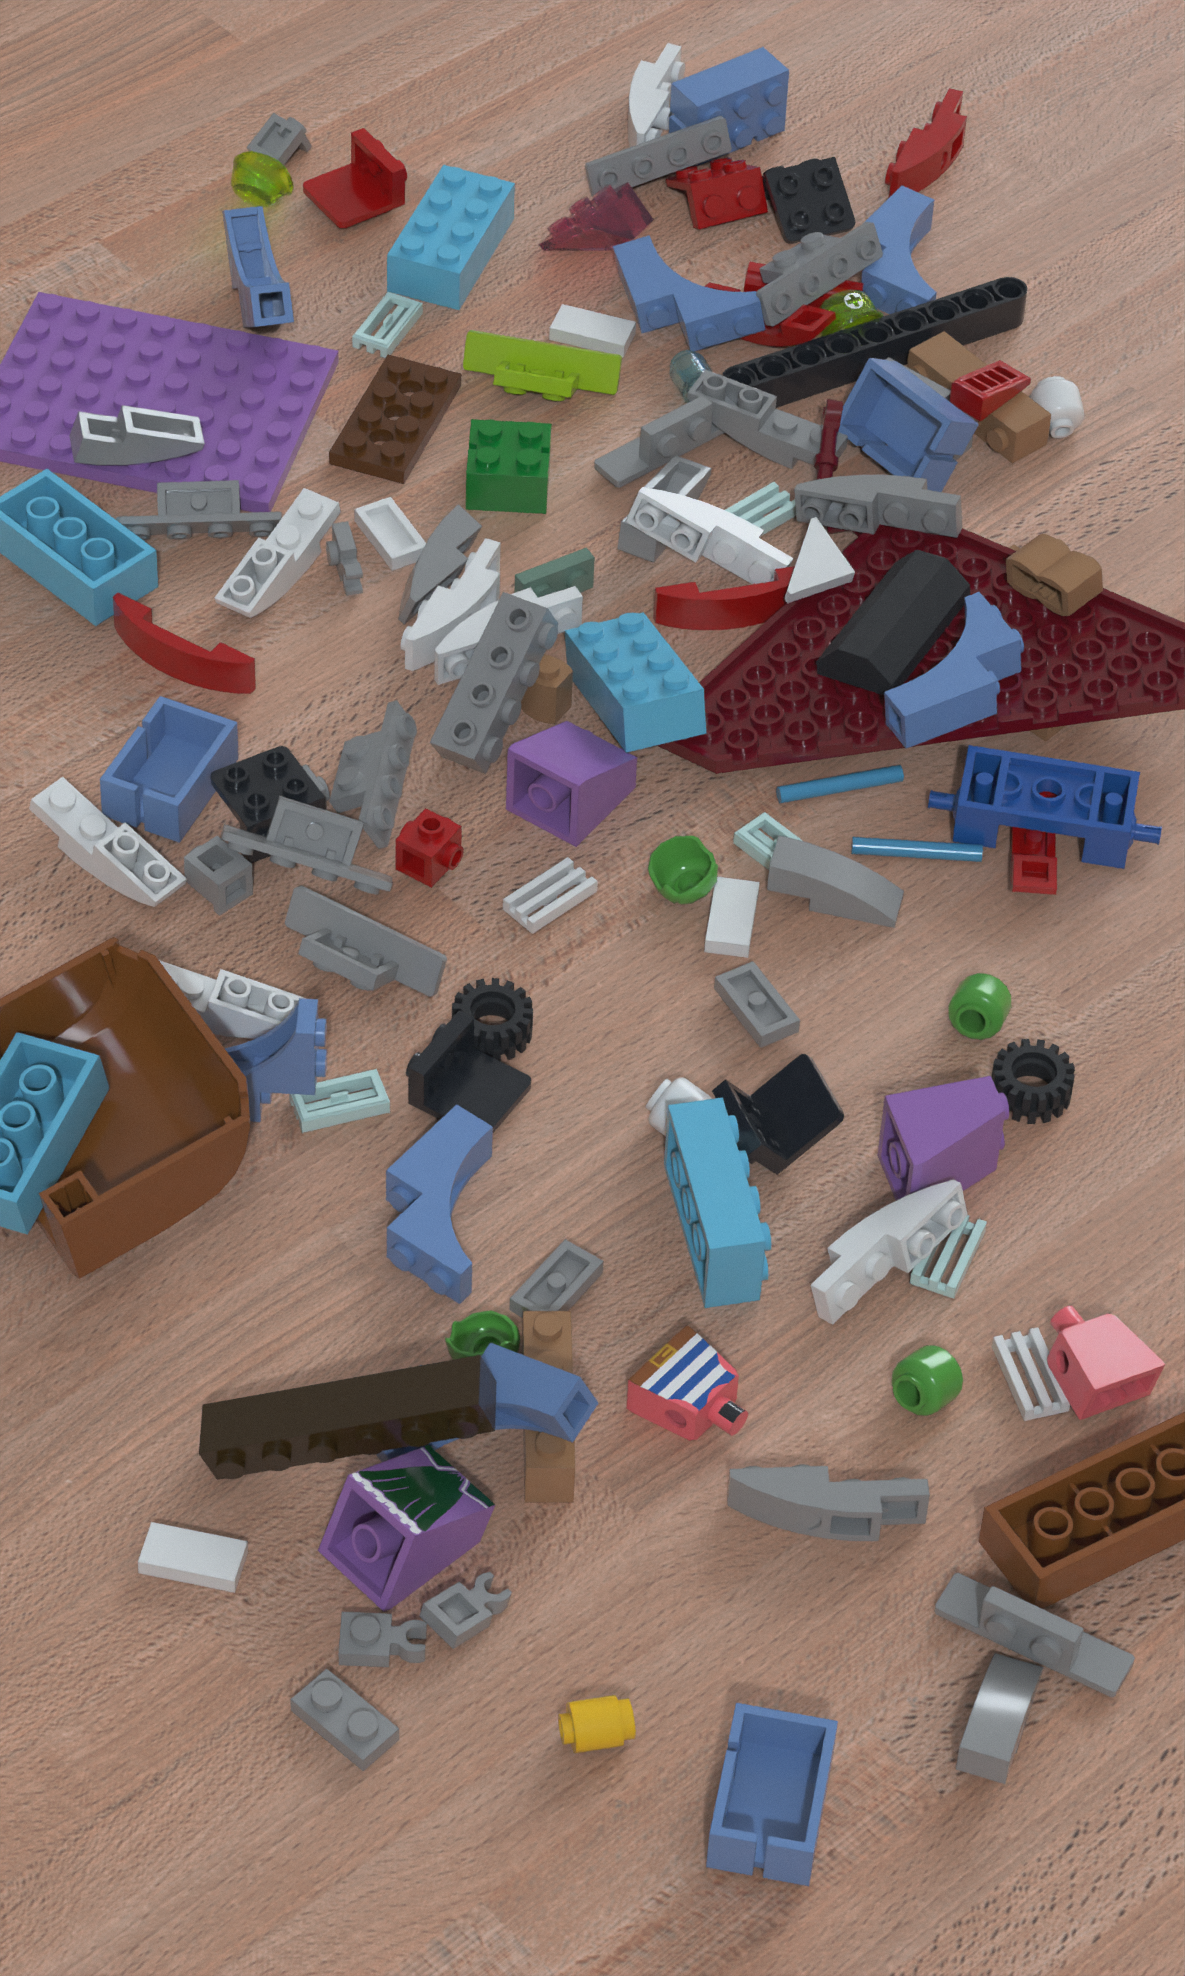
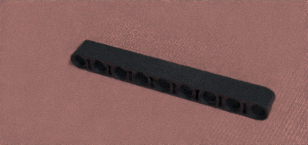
[722,277,1027,408]

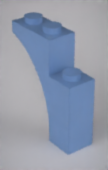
[861,186,937,314]
[222,206,294,327]
[613,235,766,352]
[884,592,1024,749]
[225,998,327,1122]
[386,1104,493,1304]
[376,1343,598,1462]

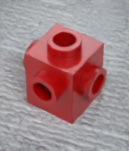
[395,808,464,888]

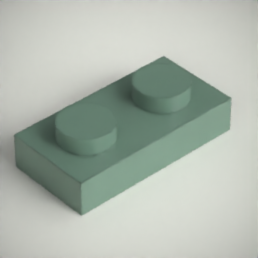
[514,548,595,597]

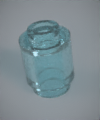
[670,350,714,403]

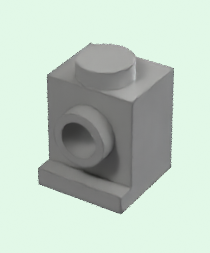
[184,836,253,916]

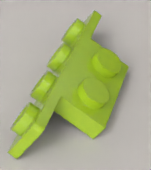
[463,330,622,401]

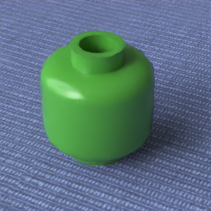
[948,973,1012,1040]
[891,1345,963,1416]

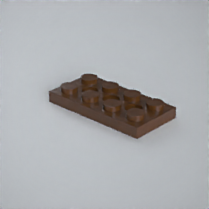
[329,354,462,484]

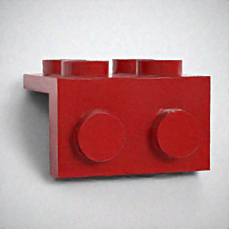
[303,128,407,228]
[666,157,768,229]

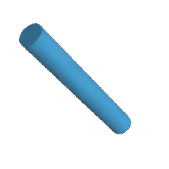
[776,765,904,804]
[851,837,983,862]

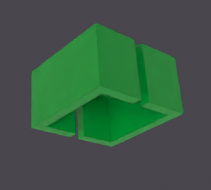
[466,419,552,514]

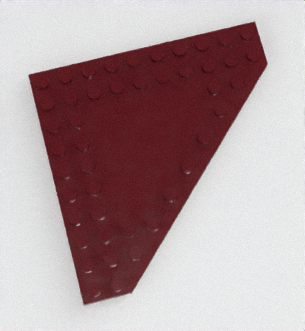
[656,524,1185,774]

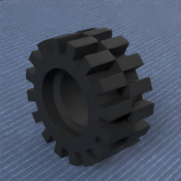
[452,978,533,1061]
[992,1039,1075,1124]

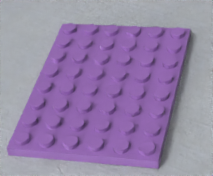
[0,292,339,512]

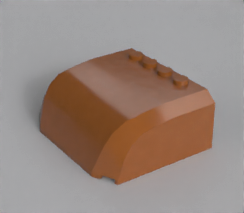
[0,937,250,1279]

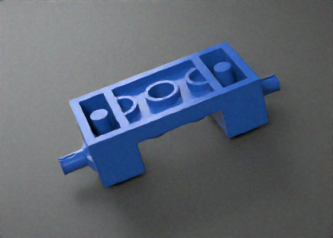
[928,745,1162,869]

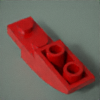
[885,88,967,197]

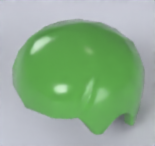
[648,836,718,905]
[445,1310,521,1360]

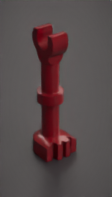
[814,399,843,480]

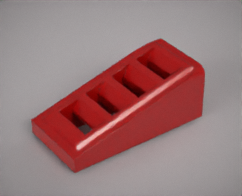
[950,360,1031,422]

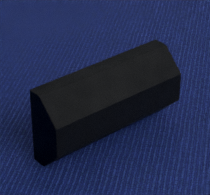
[816,550,970,695]

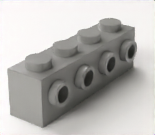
[430,592,559,774]

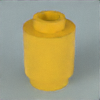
[558,1695,636,1753]

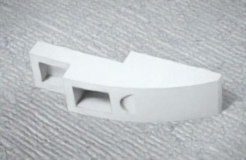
[628,43,685,147]
[625,487,793,584]
[215,488,341,618]
[401,538,501,671]
[434,586,583,685]
[29,777,187,907]
[159,960,306,1039]
[811,1179,968,1325]

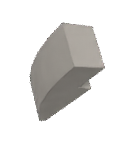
[69,405,205,465]
[617,455,712,563]
[398,504,482,624]
[767,835,904,928]
[956,1653,1043,1784]

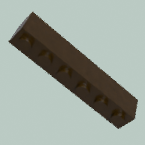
[199,1355,497,1480]

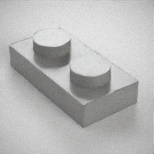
[714,961,800,1048]
[509,1239,604,1318]
[290,1669,399,1771]

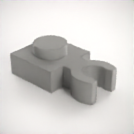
[326,521,363,595]
[419,1572,512,1649]
[338,1612,427,1667]

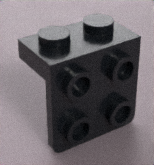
[762,157,856,244]
[210,746,326,863]
[406,1010,531,1133]
[712,1054,844,1175]

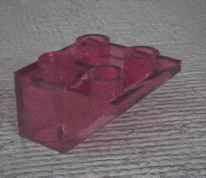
[539,182,654,251]

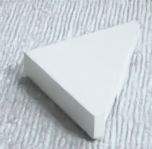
[784,517,855,603]

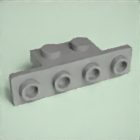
[585,116,732,199]
[756,222,883,326]
[594,395,725,487]
[117,480,282,540]
[329,700,417,849]
[221,796,393,895]
[285,885,447,997]
[934,1573,1135,1697]

